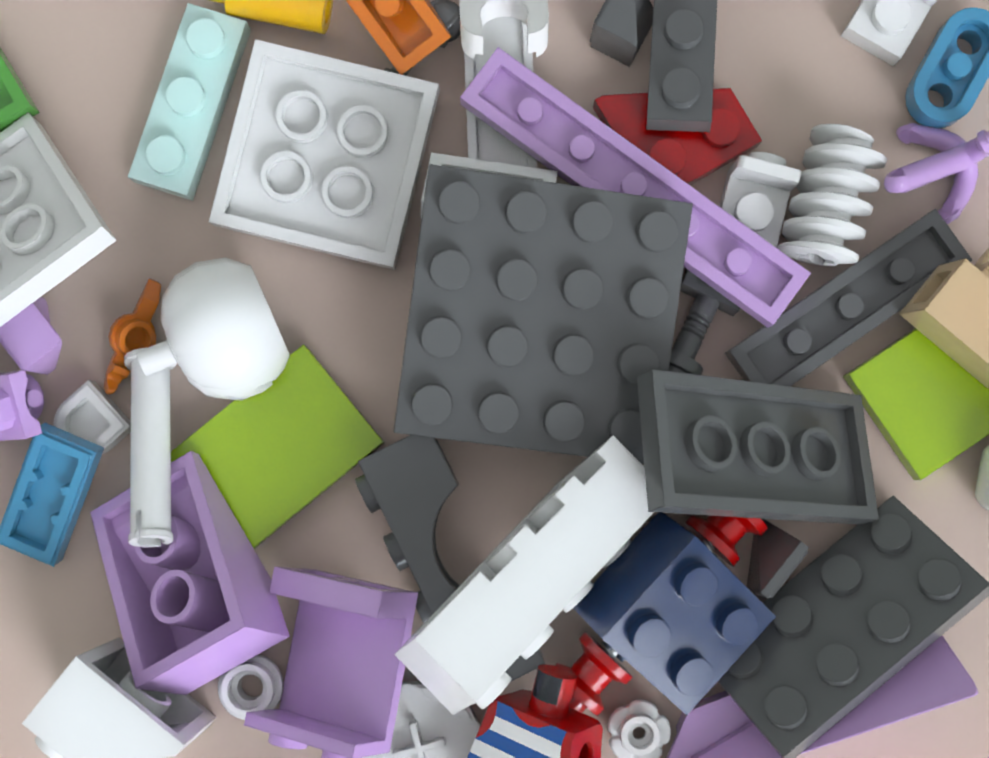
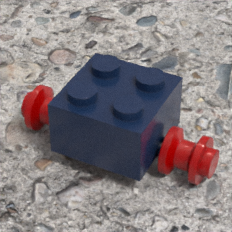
[555,512,776,716]

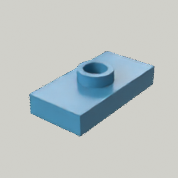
[0,423,104,567]

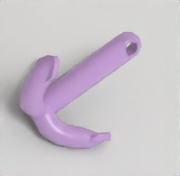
[884,123,989,224]

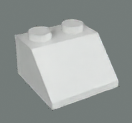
[22,638,216,758]

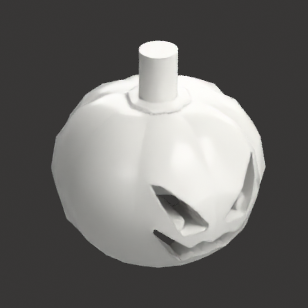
[136,258,290,401]

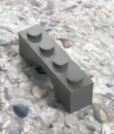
[355,435,545,682]

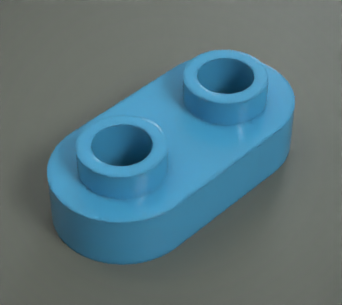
[905,7,989,128]

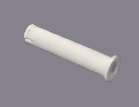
[124,348,176,548]

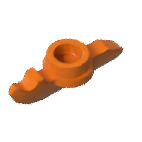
[104,278,161,395]

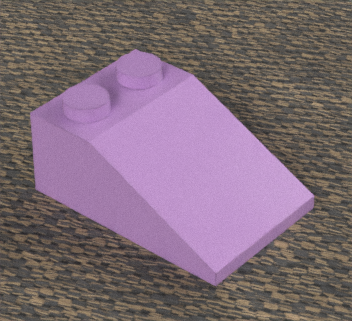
[90,451,290,695]

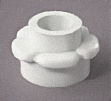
[607,699,671,758]

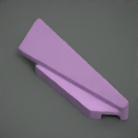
[666,635,979,758]

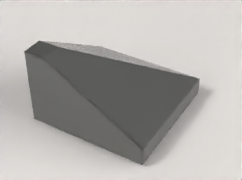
[747,519,809,599]

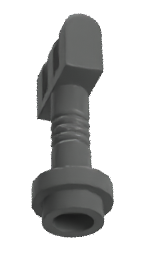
[669,270,740,375]

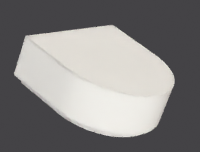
[53,380,131,454]

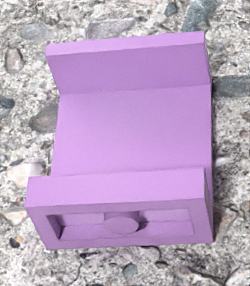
[244,567,418,758]

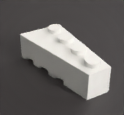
[394,435,654,715]

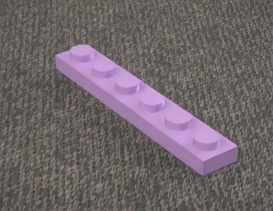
[460,47,811,328]

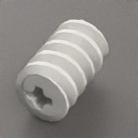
[777,124,887,266]

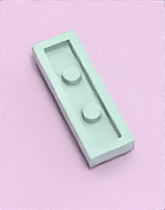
[128,3,251,201]

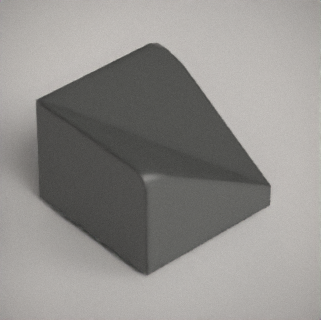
[589,0,653,67]

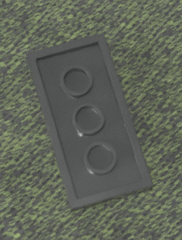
[637,369,879,525]
[718,495,989,758]

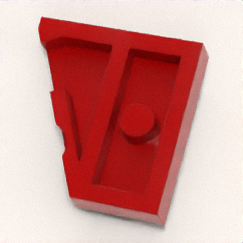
[593,88,762,185]

